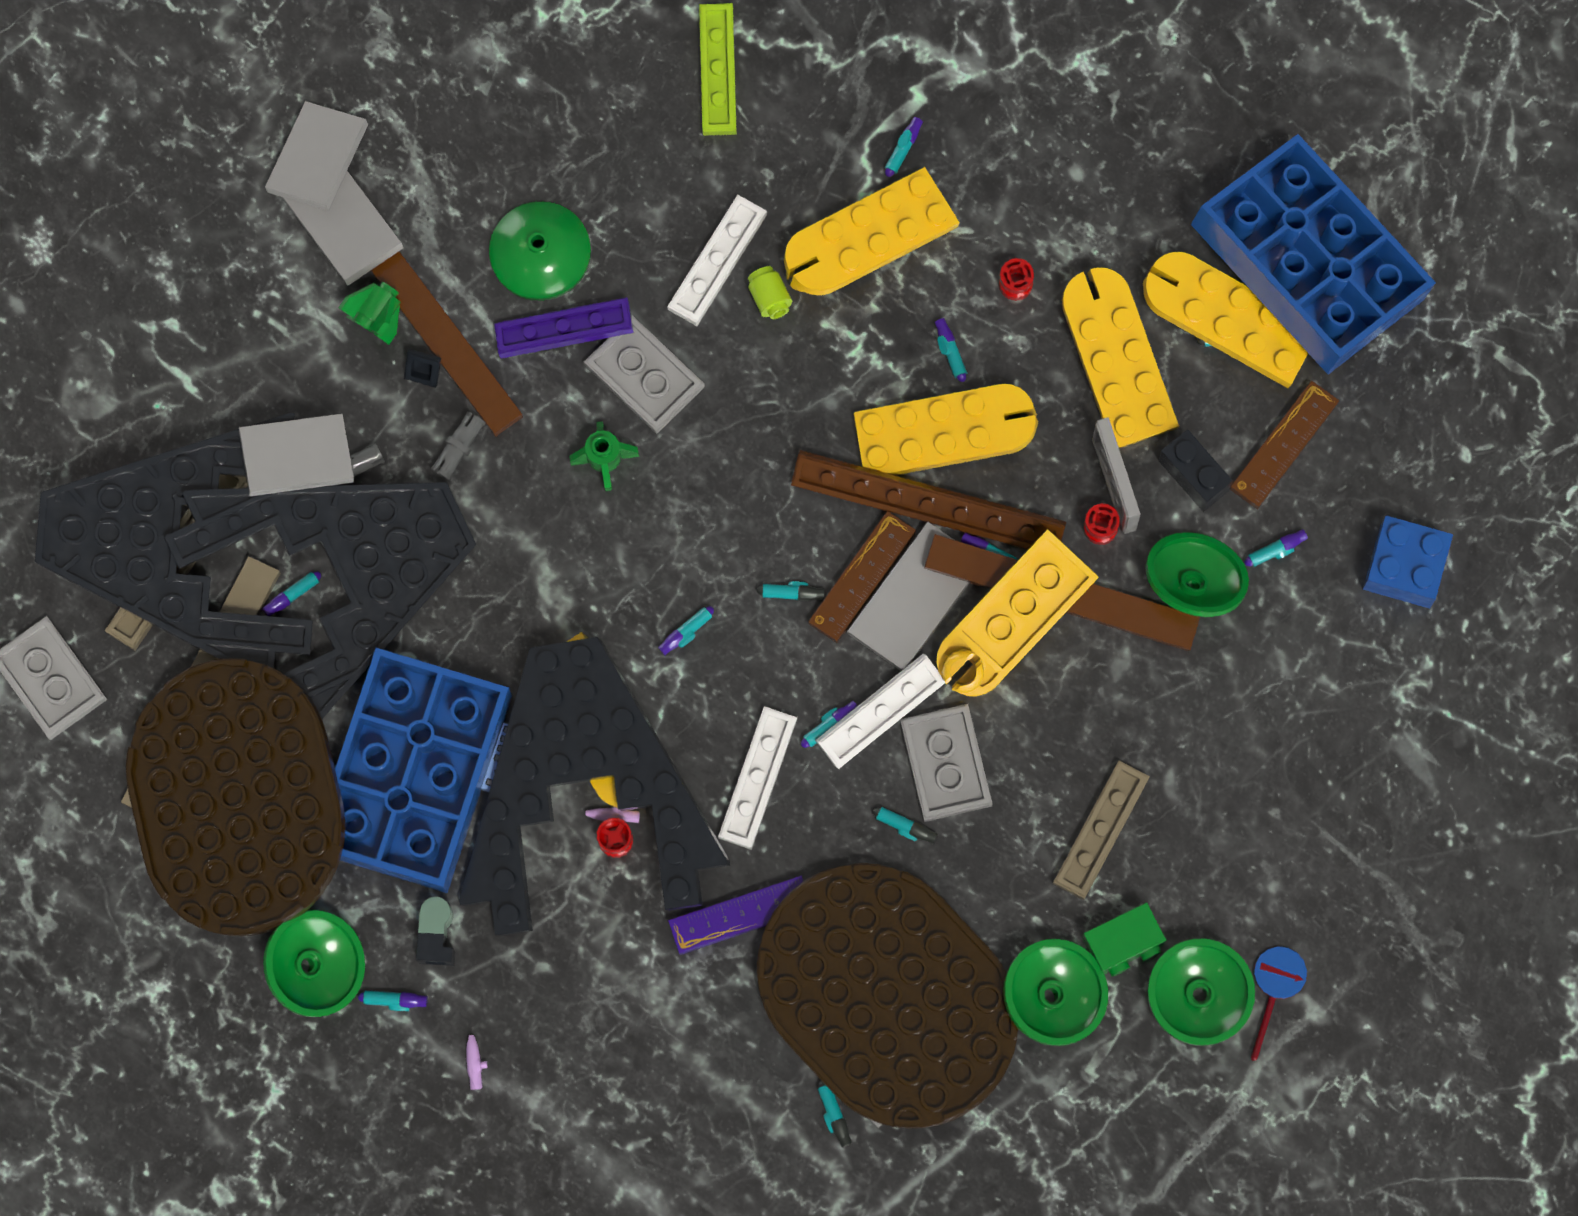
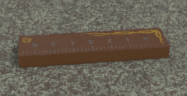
[1230,381,1340,510]
[808,511,916,643]

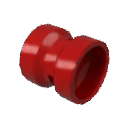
[999,258,1034,301]
[1084,503,1120,545]
[597,818,633,858]

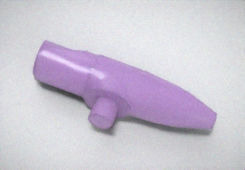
[586,807,640,823]
[466,1035,488,1090]

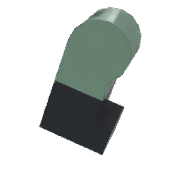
[416,897,455,966]

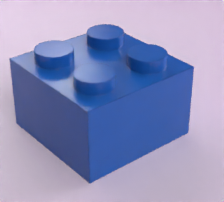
[1363,515,1453,609]

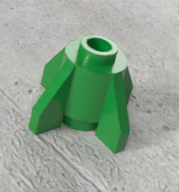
[338,281,401,345]
[570,421,639,491]

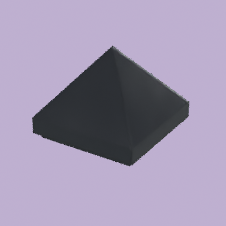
[404,349,442,388]

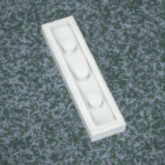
[667,195,767,326]
[815,654,945,769]
[718,706,797,850]

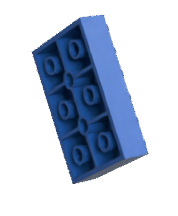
[1191,134,1436,375]
[335,648,512,893]

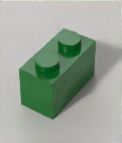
[1082,903,1166,977]

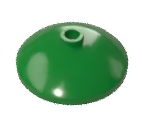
[489,201,591,301]
[1146,532,1249,617]
[263,910,365,1017]
[1003,939,1108,1046]
[1148,939,1255,1046]

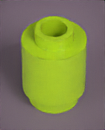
[748,266,793,319]

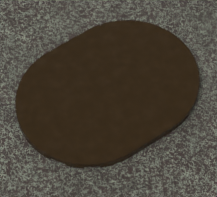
[126,658,345,936]
[757,863,1018,1129]

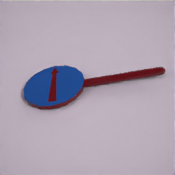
[1251,947,1307,1061]

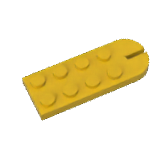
[784,167,960,295]
[1143,252,1308,388]
[1062,268,1179,448]
[854,384,1038,475]
[937,529,1099,696]

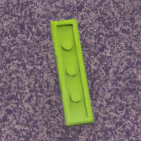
[699,3,737,136]

